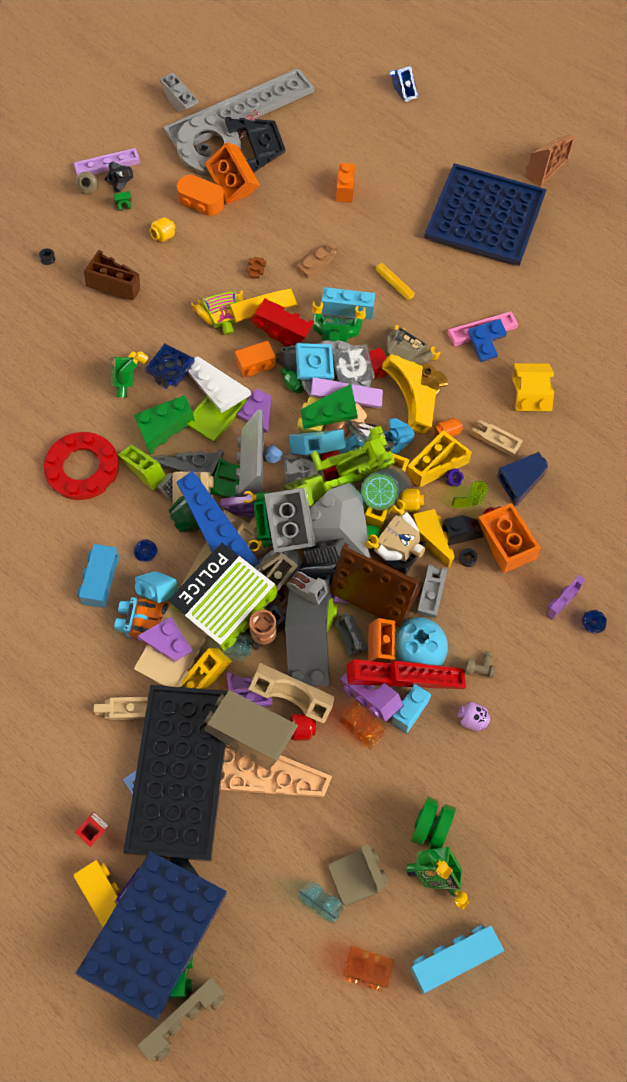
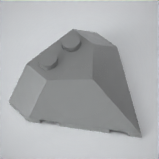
[310,483,370,558]

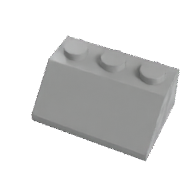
[264,487,316,553]

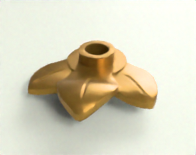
[421,364,448,396]

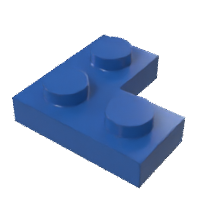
[467,319,507,363]

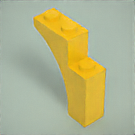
[382,354,436,435]

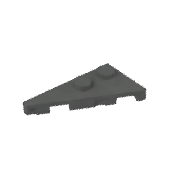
[151,450,224,476]

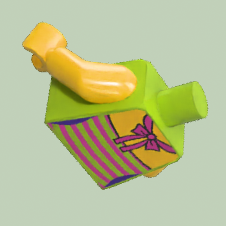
[191,290,244,335]

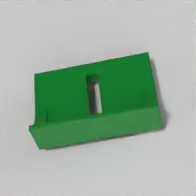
[211,457,240,498]

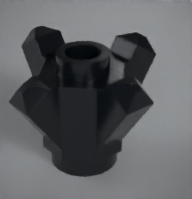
[105,161,133,193]

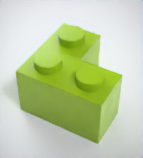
[282,474,326,508]

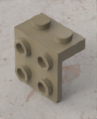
[329,844,388,906]

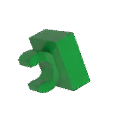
[114,191,131,211]

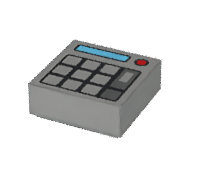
[157,473,173,500]

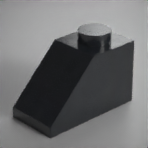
[442,515,484,546]

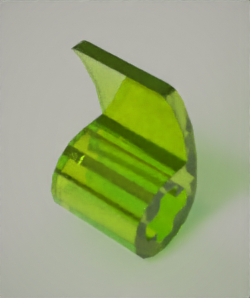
[452,481,488,508]

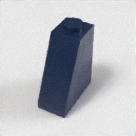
[497,452,548,506]

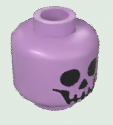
[458,702,490,732]

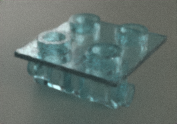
[298,882,345,923]

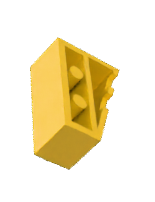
[406,430,472,488]

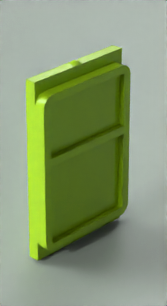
[187,397,247,442]

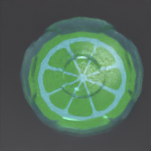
[361,472,399,511]

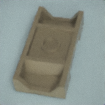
[138,977,226,1062]

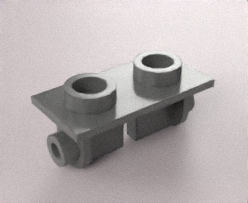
[334,613,368,657]

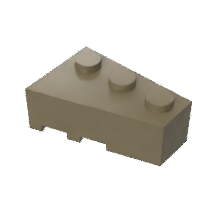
[254,552,298,610]

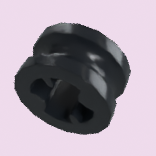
[39,248,55,265]
[459,548,477,567]

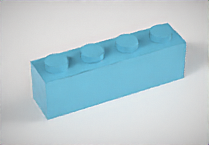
[410,924,504,995]

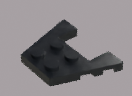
[225,117,286,173]

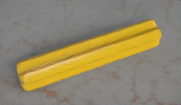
[376,263,415,300]

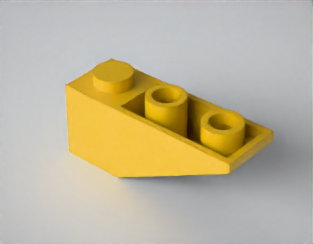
[412,509,454,568]

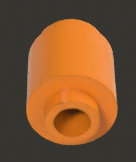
[434,417,463,437]

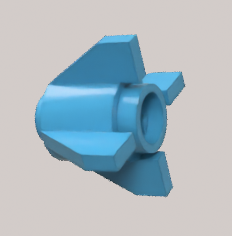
[384,418,415,455]

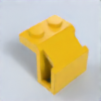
[512,363,554,411]

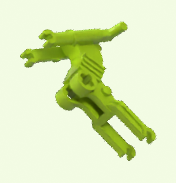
[310,426,395,493]

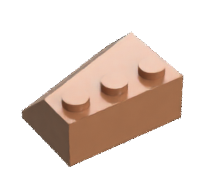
[525,134,575,187]

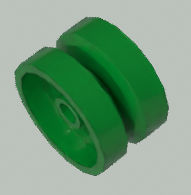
[411,796,456,849]

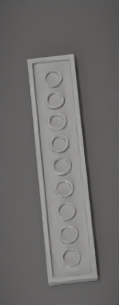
[164,69,314,147]

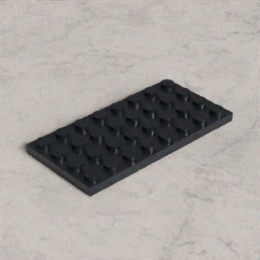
[123,685,228,862]

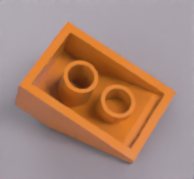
[478,503,541,573]

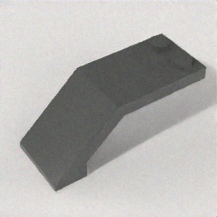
[285,579,331,686]

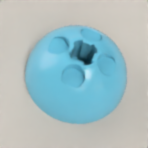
[394,617,448,666]

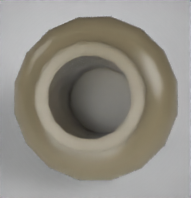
[76,171,98,194]

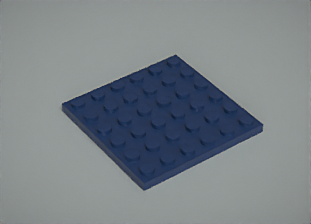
[424,163,547,266]

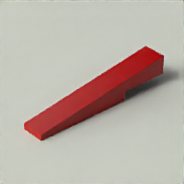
[346,659,466,689]

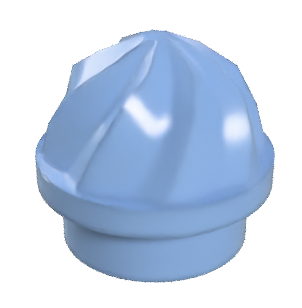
[264,444,283,463]

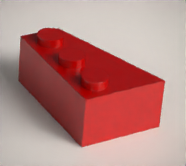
[249,298,314,347]

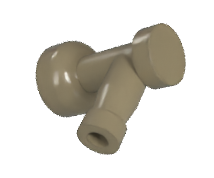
[464,651,496,678]

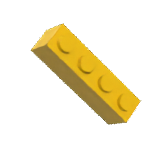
[73,860,121,927]

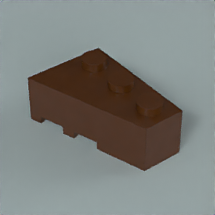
[84,250,140,300]

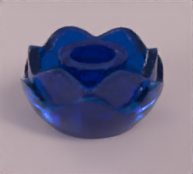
[133,539,158,562]
[582,610,607,634]

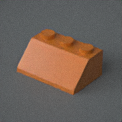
[205,142,260,204]

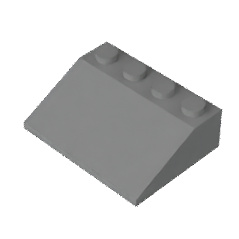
[236,409,264,497]

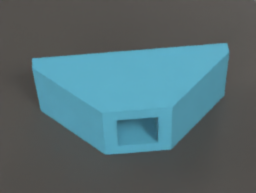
[289,429,346,455]

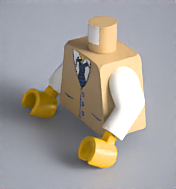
[365,500,425,561]

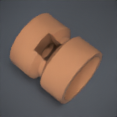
[249,610,276,645]

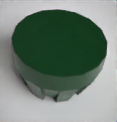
[169,496,200,533]

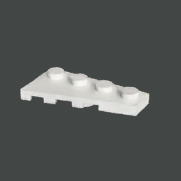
[184,356,251,413]

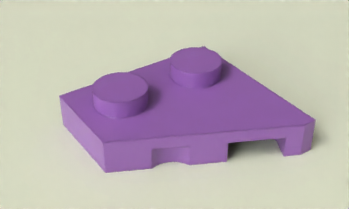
[547,575,585,620]

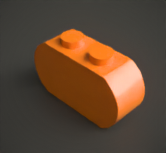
[177,175,224,216]

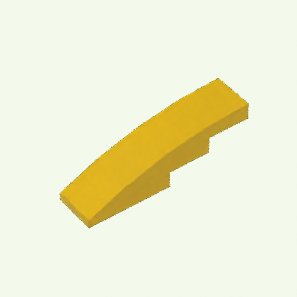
[230,289,297,323]

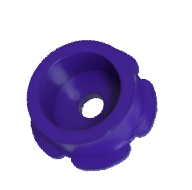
[445,468,464,487]

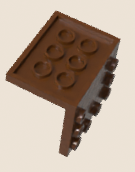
[330,543,424,628]

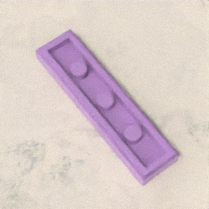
[73,148,140,176]
[310,377,383,409]

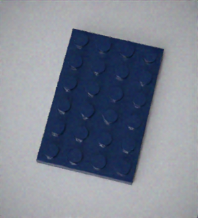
[75,851,227,1021]

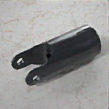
[299,562,337,580]

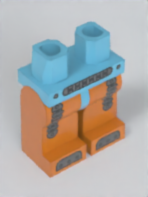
[114,597,170,639]

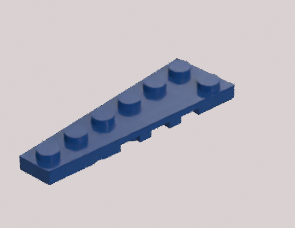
[177,471,260,567]

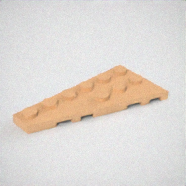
[220,744,332,798]

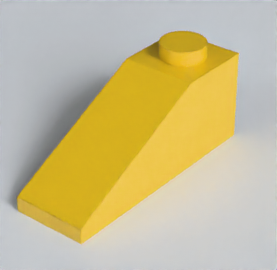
[181,648,232,689]

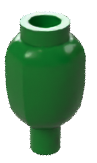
[280,367,305,394]

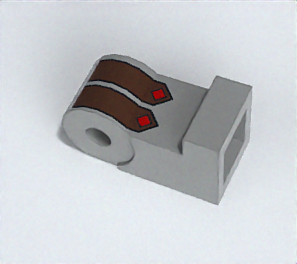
[287,572,328,605]

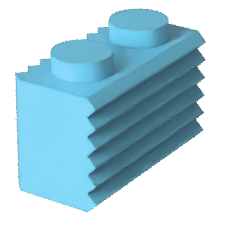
[135,571,178,603]
[391,684,431,734]

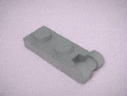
[417,564,448,618]

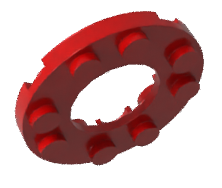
[44,432,119,500]

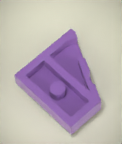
[237,388,272,433]
[220,495,257,518]
[137,617,193,663]
[227,672,272,707]

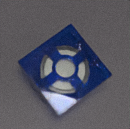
[145,343,195,389]

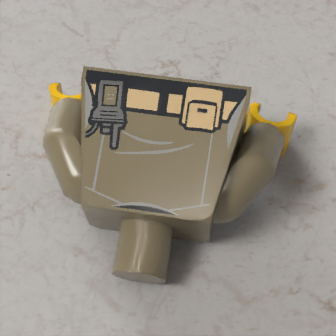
[386,325,440,365]

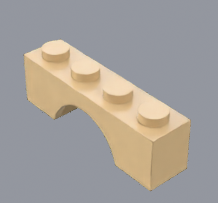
[248,663,334,724]

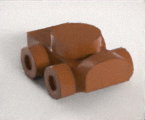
[246,257,266,279]

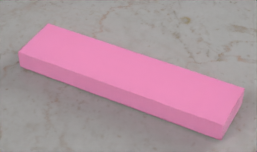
[448,311,519,347]

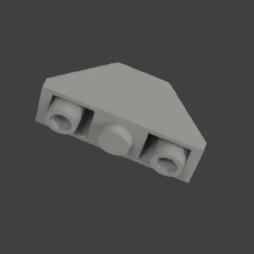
[160,73,199,112]

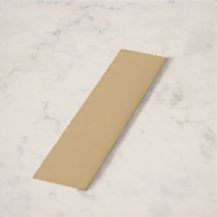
[134,509,259,687]

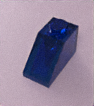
[390,65,419,102]

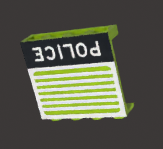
[168,543,278,651]

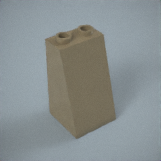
[204,690,298,771]

